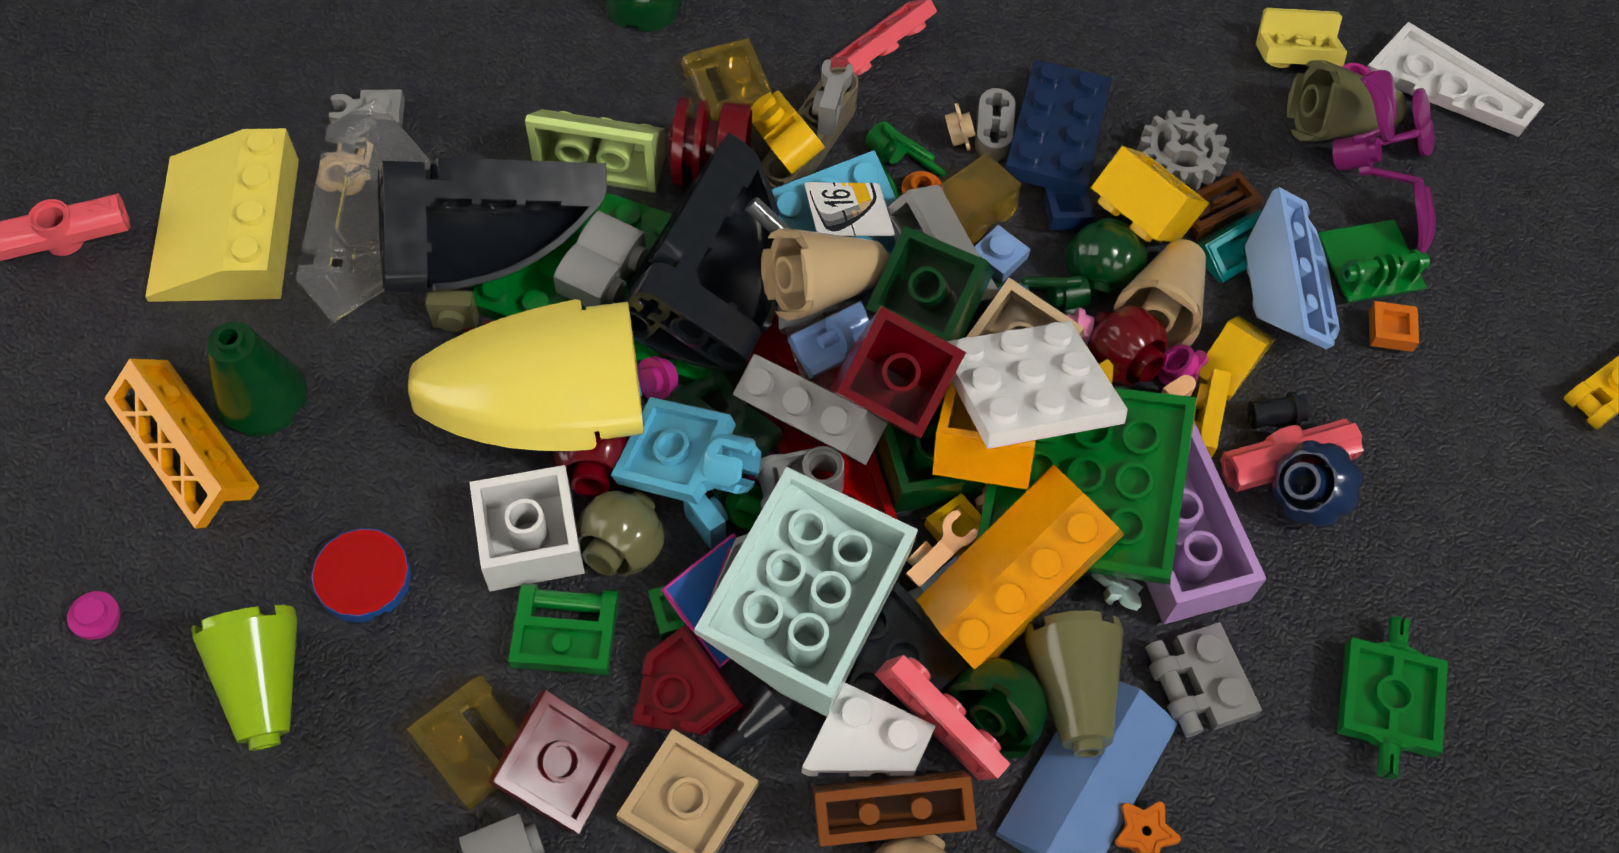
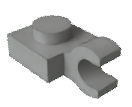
[812,59,853,137]

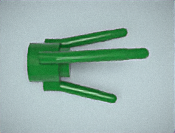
[865,121,946,199]

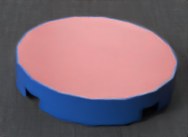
[311,528,412,623]

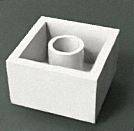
[469,465,585,591]

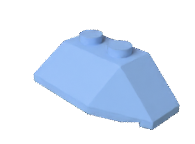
[1245,187,1340,349]

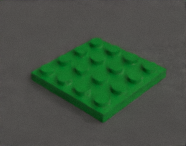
[977,388,1197,585]

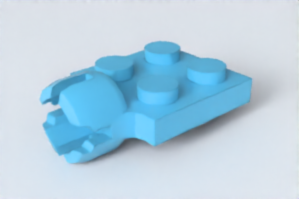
[611,397,762,505]

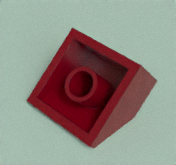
[829,306,966,438]

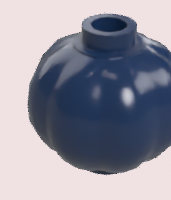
[1272,440,1362,527]

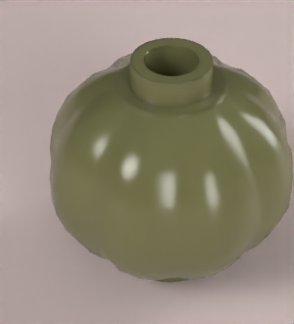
[576,491,664,576]

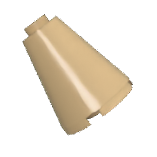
[761,228,890,321]
[1114,239,1206,348]

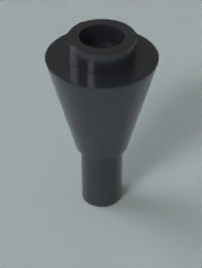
[711,683,795,761]

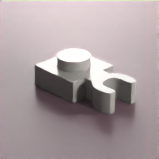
[329,89,405,132]

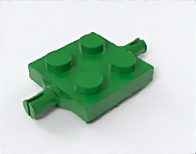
[1337,616,1448,779]

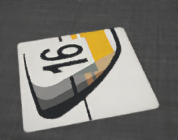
[804,182,895,236]

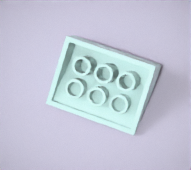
[694,467,918,717]

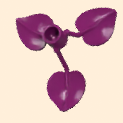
[1333,70,1436,253]

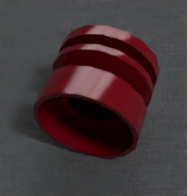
[668,97,753,187]

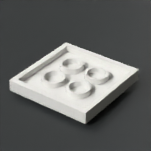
[947,321,1128,449]

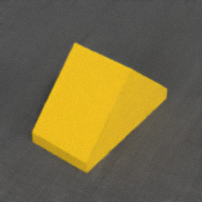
[1198,316,1275,401]

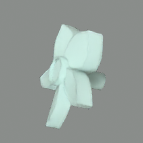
[1091,573,1143,611]

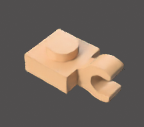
[905,510,978,588]

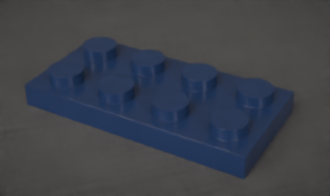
[1003,60,1112,197]

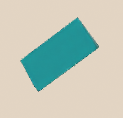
[1197,210,1263,283]

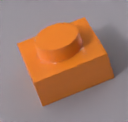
[1369,301,1419,352]

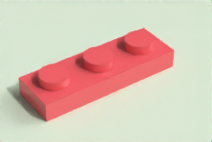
[829,0,937,76]
[874,655,1010,781]

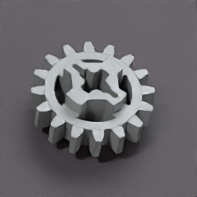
[1137,110,1229,191]

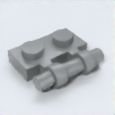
[1145,622,1262,738]

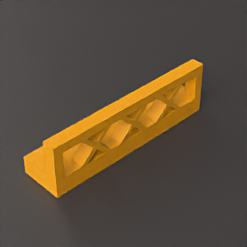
[104,359,259,529]

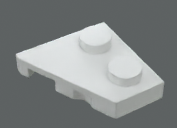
[801,682,936,776]

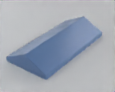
[995,681,1178,853]

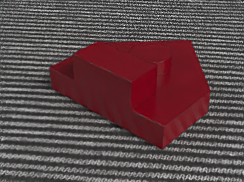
[631,625,743,736]

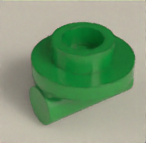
[725,484,763,529]

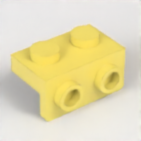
[1255,8,1347,68]

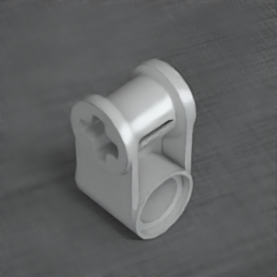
[754,446,844,510]

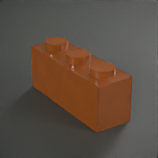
[813,770,977,847]

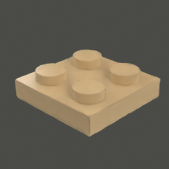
[616,729,759,853]

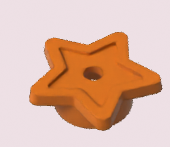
[1115,801,1181,853]

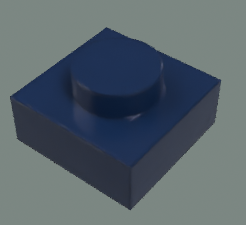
[1042,188,1094,230]

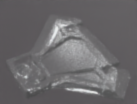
[296,98,430,323]

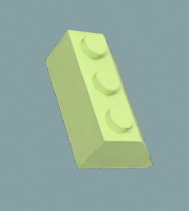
[525,109,666,193]

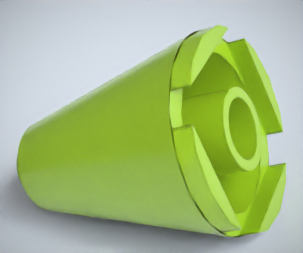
[191,605,298,751]

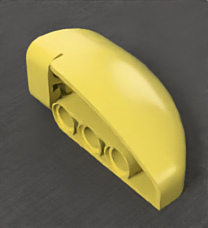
[408,299,644,451]

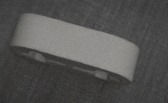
[974,88,1015,161]

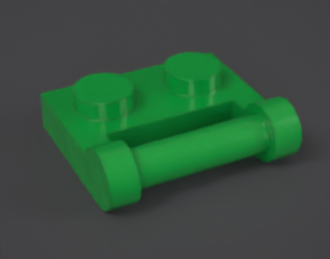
[508,583,619,676]

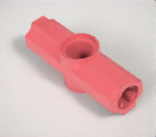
[0,193,131,261]
[1220,418,1364,492]

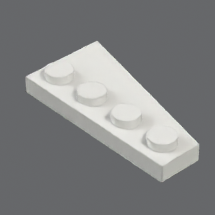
[1367,22,1544,137]

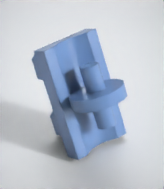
[788,301,870,380]

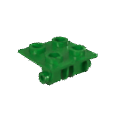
[1318,219,1430,303]

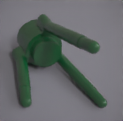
[994,275,1091,315]

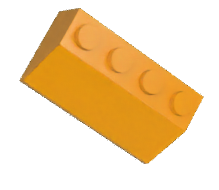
[916,465,1124,669]

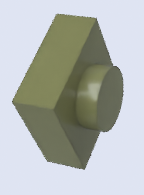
[425,290,479,332]

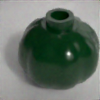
[1065,218,1148,300]

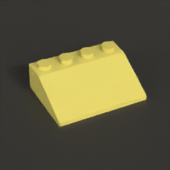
[145,128,299,302]

